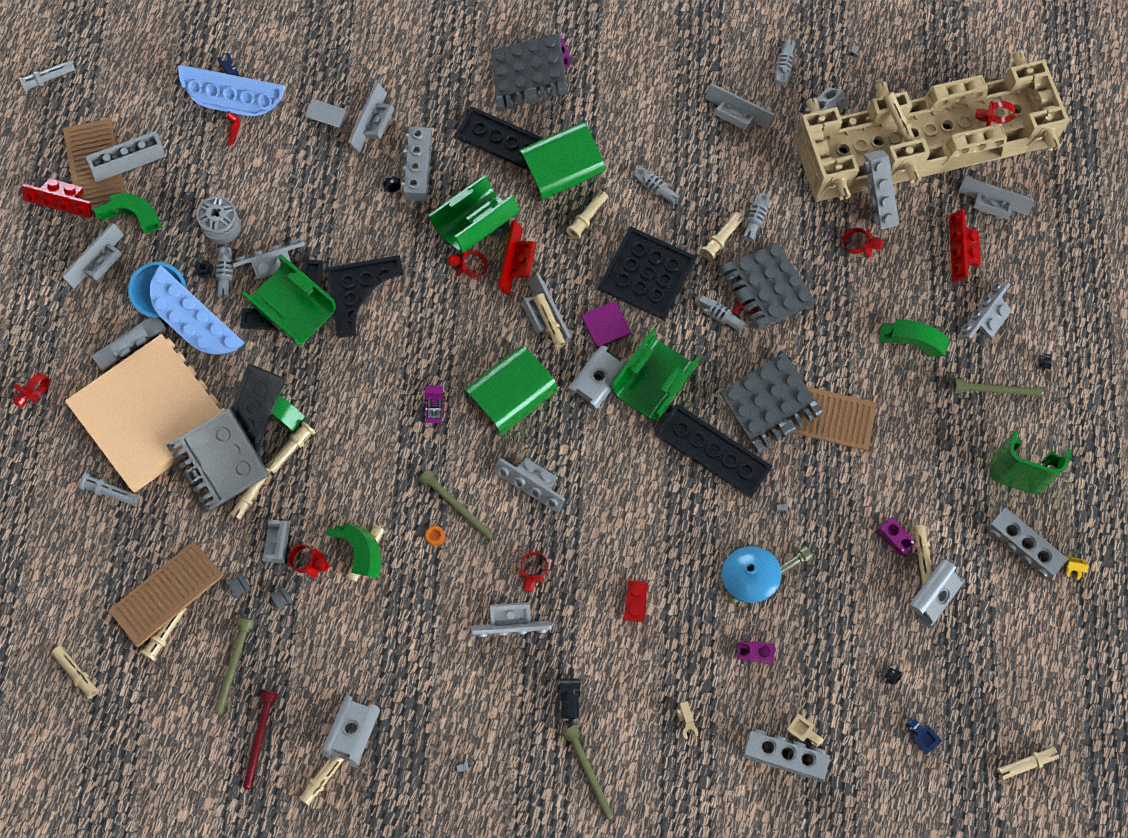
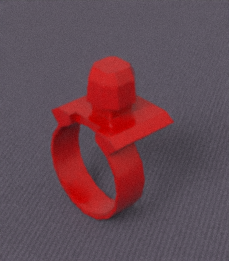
[975,101,1015,127]
[843,228,884,258]
[447,250,488,278]
[13,373,50,408]
[288,544,329,579]
[519,552,548,593]

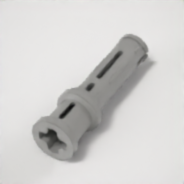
[19,60,76,92]
[79,473,140,507]

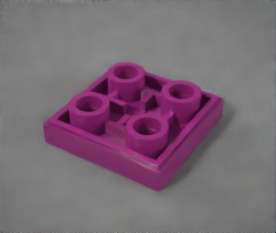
[581,301,631,349]

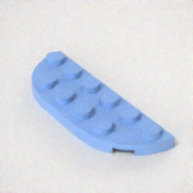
[178,65,285,116]
[150,265,245,355]

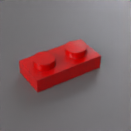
[624,580,648,623]

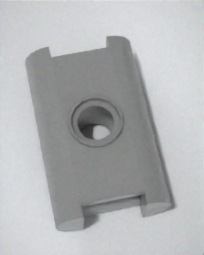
[567,345,627,410]
[908,559,965,628]
[321,696,380,767]

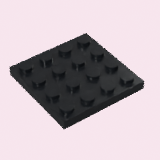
[598,226,697,321]

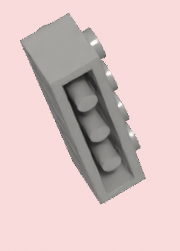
[401,127,432,201]
[85,131,166,182]
[864,150,899,230]

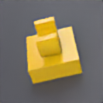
[1064,555,1089,579]

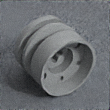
[196,196,241,245]

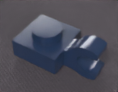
[217,53,240,76]
[905,718,942,755]

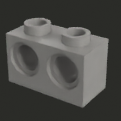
[805,87,849,114]

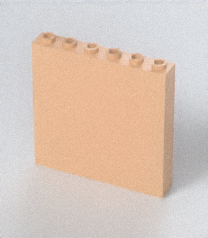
[65,334,225,493]

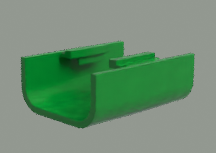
[516,122,605,202]
[428,175,520,254]
[241,254,336,346]
[611,327,701,421]
[464,345,557,436]
[990,431,1072,494]

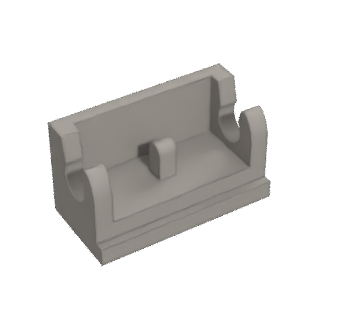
[305,98,349,130]
[262,520,290,564]

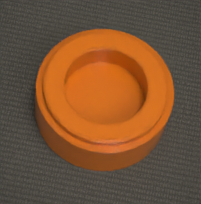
[425,526,445,546]

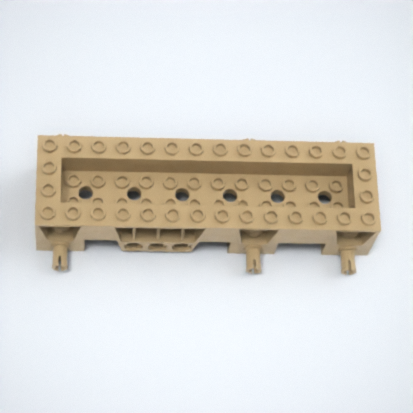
[794,51,1069,202]

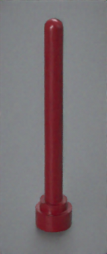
[243,690,278,790]

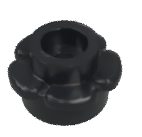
[383,176,401,193]
[195,260,213,278]
[1039,352,1052,370]
[884,667,903,686]

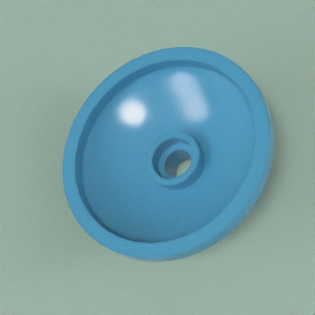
[128,262,186,318]
[722,546,781,603]

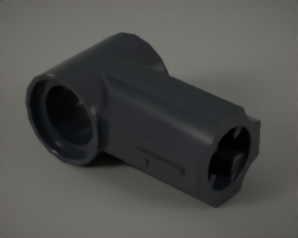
[560,678,580,719]

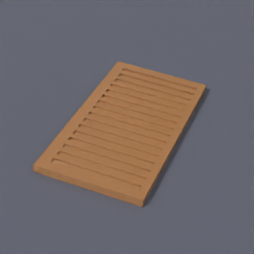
[63,118,126,212]
[774,386,878,451]
[108,541,224,647]

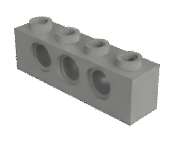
[986,507,1068,580]
[742,729,830,782]

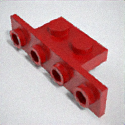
[21,178,92,219]
[949,209,981,283]
[498,220,536,295]

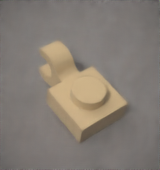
[676,701,698,740]
[786,713,824,748]

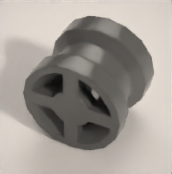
[228,573,251,598]
[269,586,293,611]

